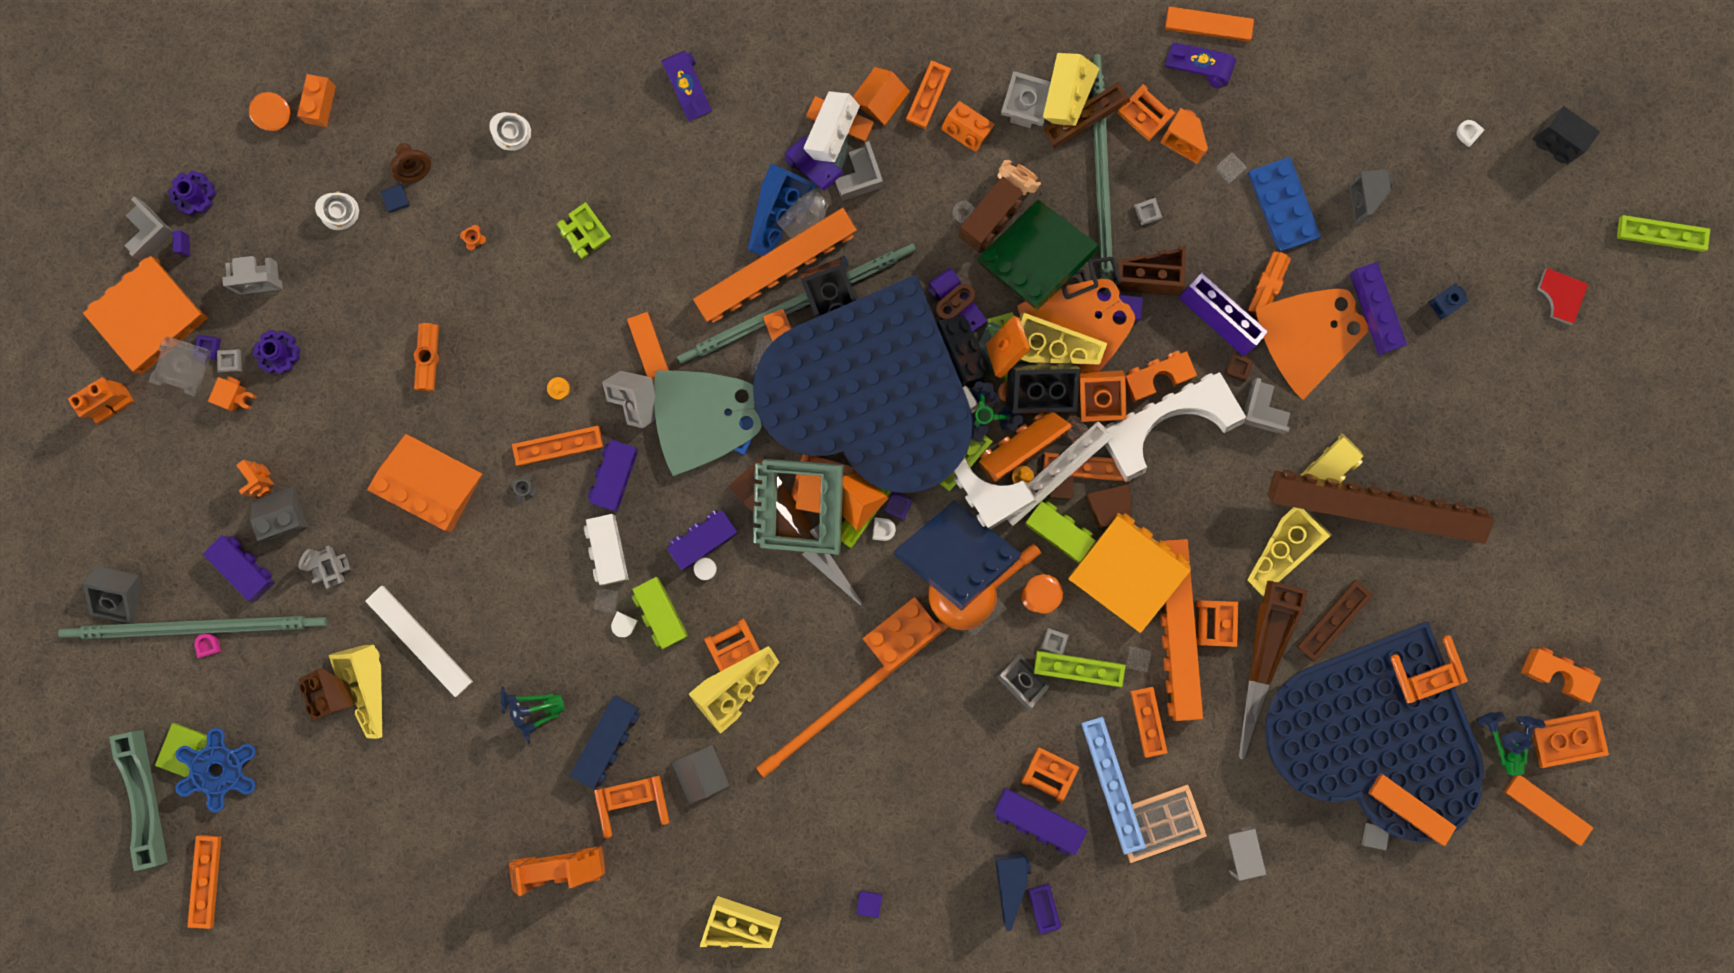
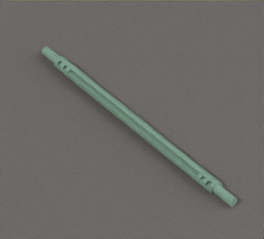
[1092,54,1114,294]
[677,243,916,364]
[58,616,328,639]

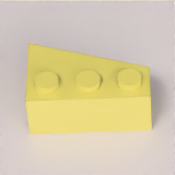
[1043,53,1100,126]
[1301,433,1363,483]
[700,896,781,948]

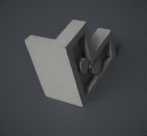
[835,141,883,201]
[125,196,173,261]
[602,371,656,428]
[1243,378,1290,435]
[1228,826,1266,881]

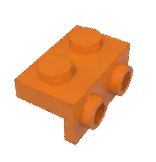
[941,101,995,152]
[237,460,274,498]

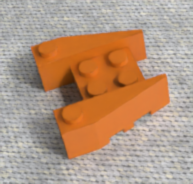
[509,846,605,896]

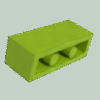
[1024,501,1096,563]
[632,577,689,649]

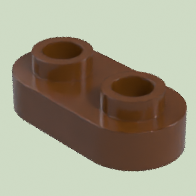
[936,284,975,320]

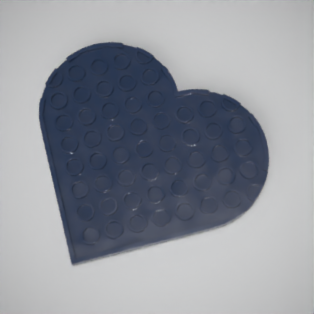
[753,275,973,493]
[1265,622,1484,842]

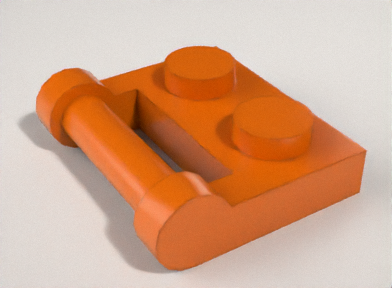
[1117,84,1176,142]
[1196,600,1238,647]
[704,618,760,672]
[1021,747,1079,803]

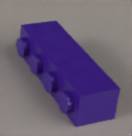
[1350,262,1407,356]
[1178,273,1267,356]
[993,788,1087,856]

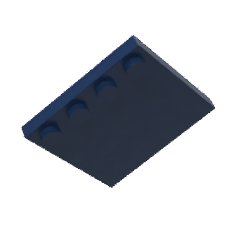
[894,500,1021,611]

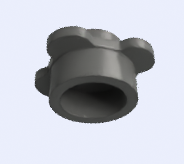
[511,475,537,501]

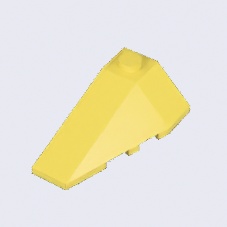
[1019,313,1107,364]
[1248,507,1332,596]
[329,645,382,739]
[689,646,779,734]

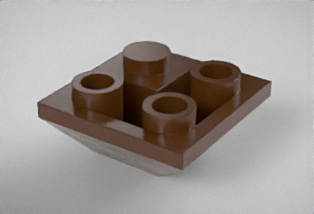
[299,668,355,721]

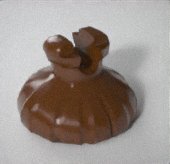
[390,143,431,183]

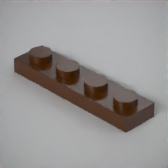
[1043,81,1130,149]
[1296,580,1373,662]

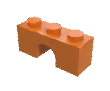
[1125,350,1197,403]
[1521,647,1601,703]

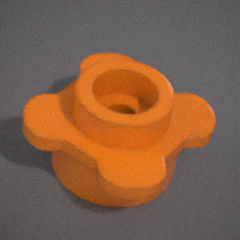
[460,225,486,251]

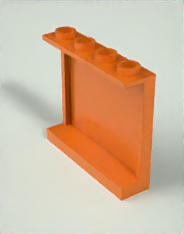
[83,256,209,375]

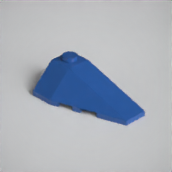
[748,163,817,256]

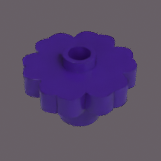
[169,171,216,216]
[253,330,301,374]

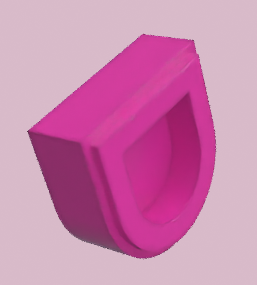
[194,633,221,658]

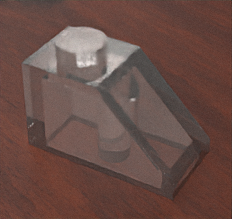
[777,189,828,238]

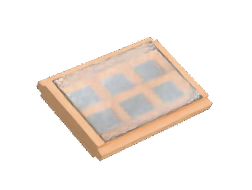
[1127,784,1206,863]

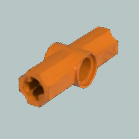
[1247,251,1291,317]
[414,323,439,391]

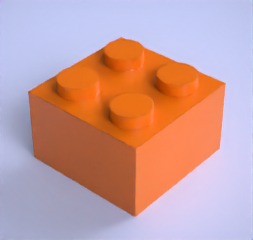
[1079,370,1126,422]

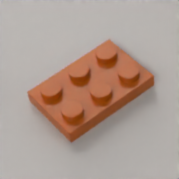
[862,597,943,674]
[1532,710,1609,768]

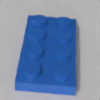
[1248,157,1321,252]

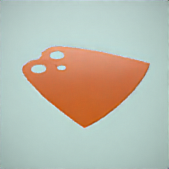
[1017,279,1135,373]
[1256,289,1368,400]

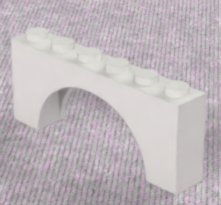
[1105,372,1246,482]
[954,386,1037,529]

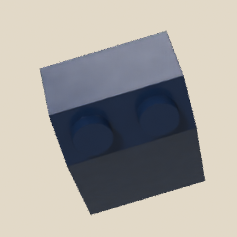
[995,852,1031,931]

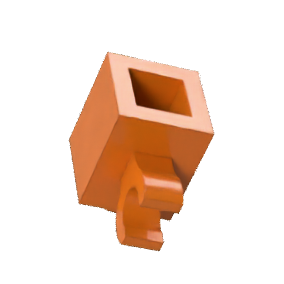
[208,376,257,412]

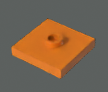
[985,316,1030,378]

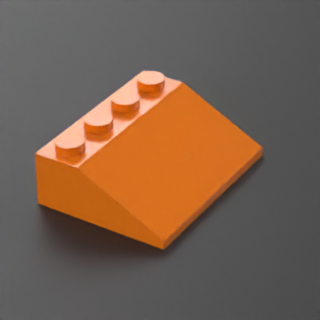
[978,412,1072,484]
[367,434,483,532]

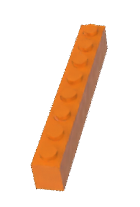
[693,208,857,323]
[1159,539,1203,721]

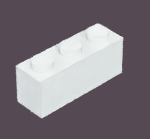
[803,91,860,163]
[584,514,629,586]

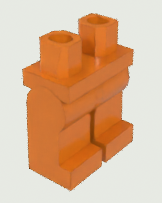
[68,377,135,425]

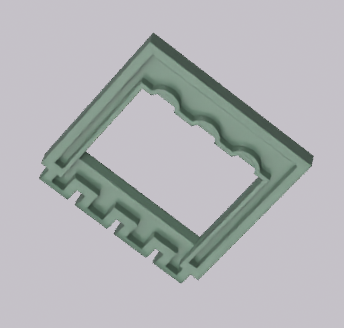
[753,459,844,555]

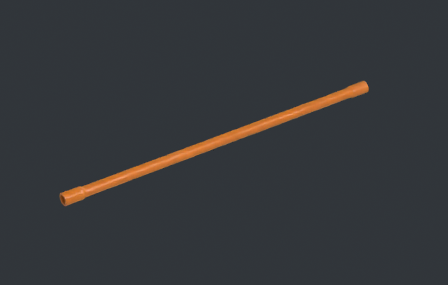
[756,543,1041,778]

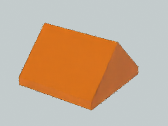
[853,67,910,126]
[842,472,888,531]

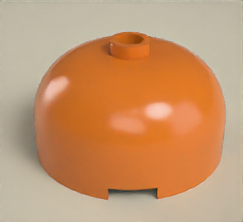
[928,583,997,630]

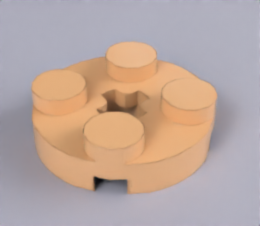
[997,160,1041,195]

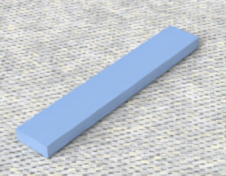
[1081,717,1146,855]

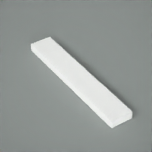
[1007,421,1113,526]
[366,586,473,697]

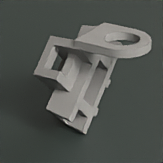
[298,546,351,589]

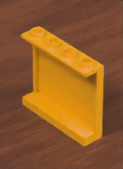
[1069,513,1191,633]

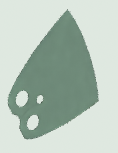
[654,370,761,476]

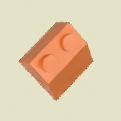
[1160,108,1208,164]

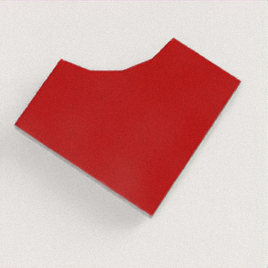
[1537,268,1588,325]

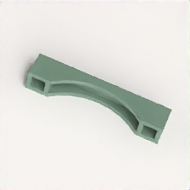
[109,730,168,871]

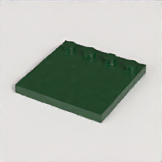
[977,199,1100,311]

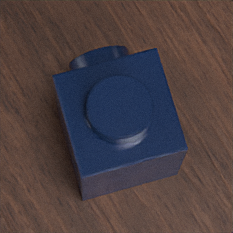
[1428,283,1469,320]

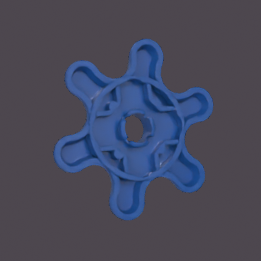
[175,728,256,812]

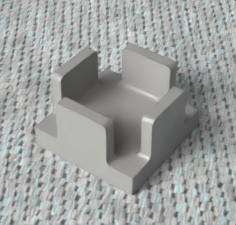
[1001,71,1051,128]
[222,256,283,295]

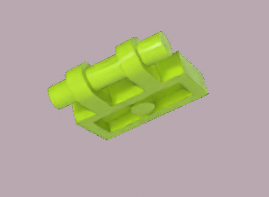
[557,202,612,260]

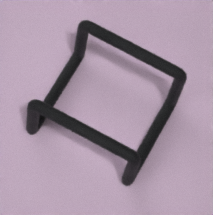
[1061,257,1121,299]

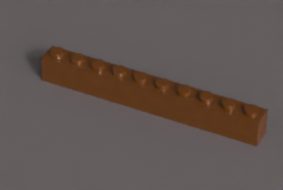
[1267,470,1495,544]

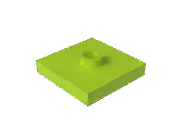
[155,723,207,778]

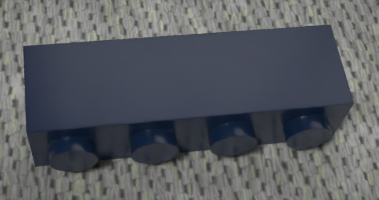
[570,695,640,789]

